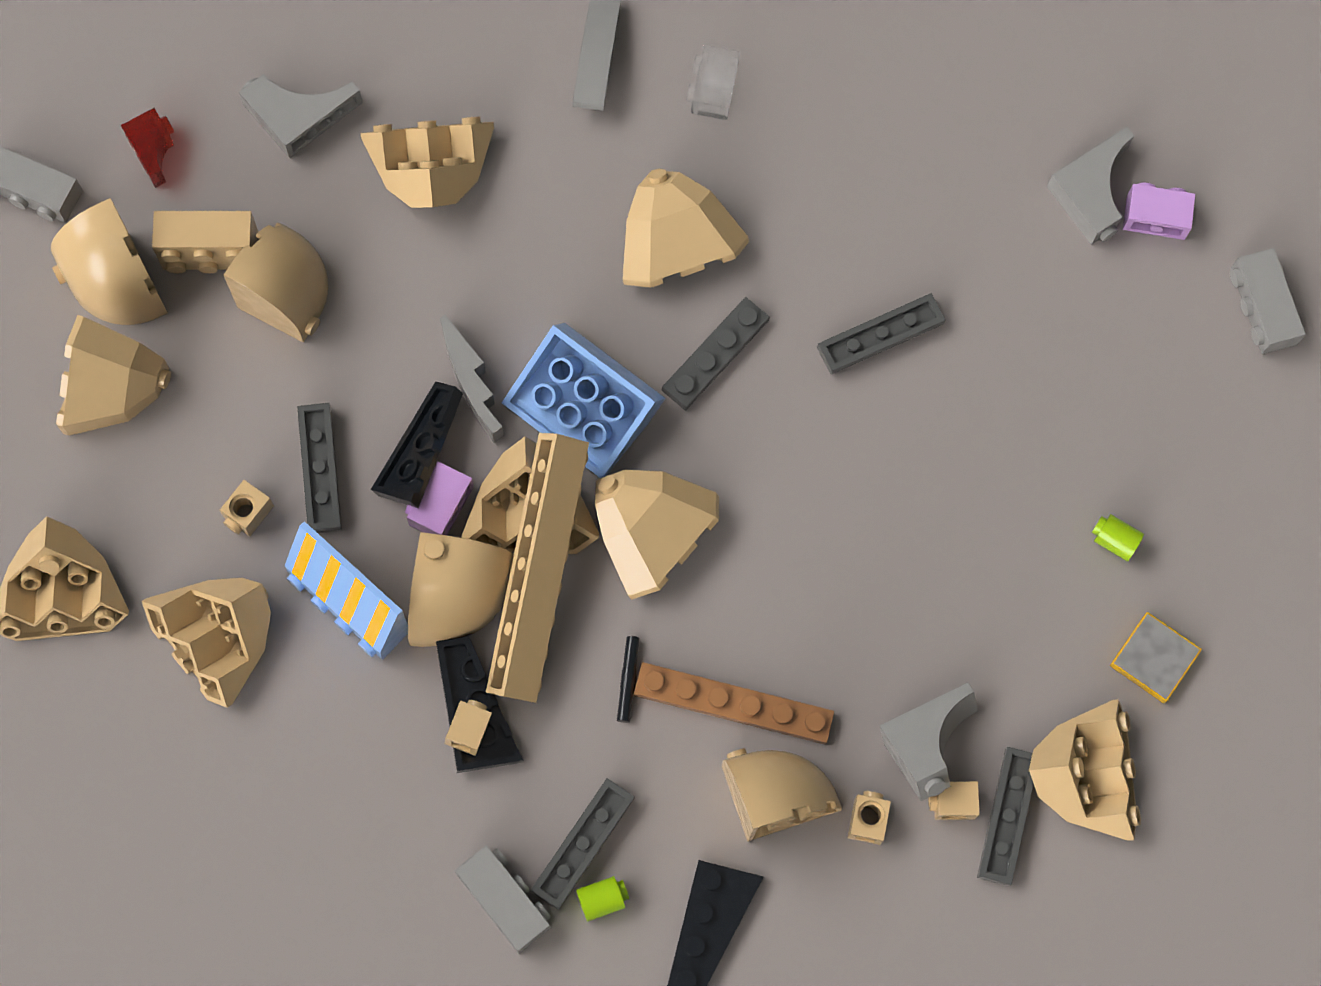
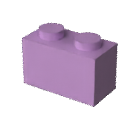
[1123,182,1195,240]
[405,461,474,536]

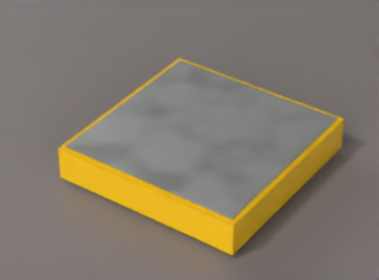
[1109,612,1202,703]

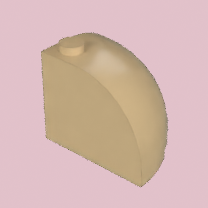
[51,198,168,325]
[224,223,328,343]
[408,532,514,647]
[722,748,842,842]

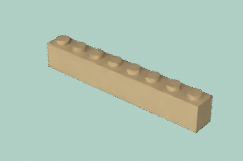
[486,433,589,703]

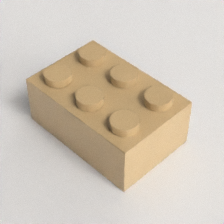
[152,211,259,274]

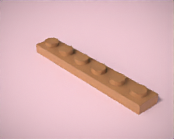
[634,662,834,745]

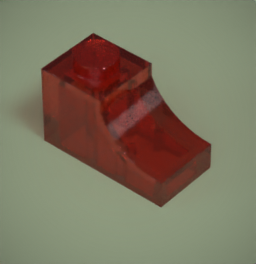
[121,108,174,188]

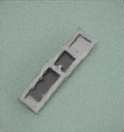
[572,0,621,111]
[440,315,504,443]

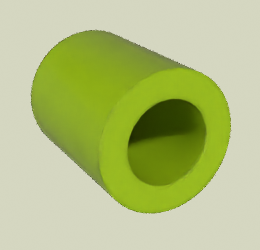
[1091,514,1144,562]
[576,876,629,922]

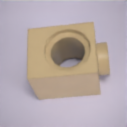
[220,480,274,536]
[444,700,492,756]
[928,781,980,820]
[847,791,891,845]

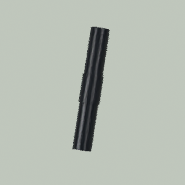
[617,636,640,723]

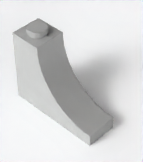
[239,74,363,158]
[1047,127,1134,245]
[880,683,978,801]

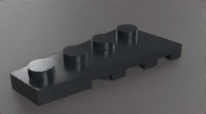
[371,381,463,509]
[436,636,524,773]
[667,860,764,986]

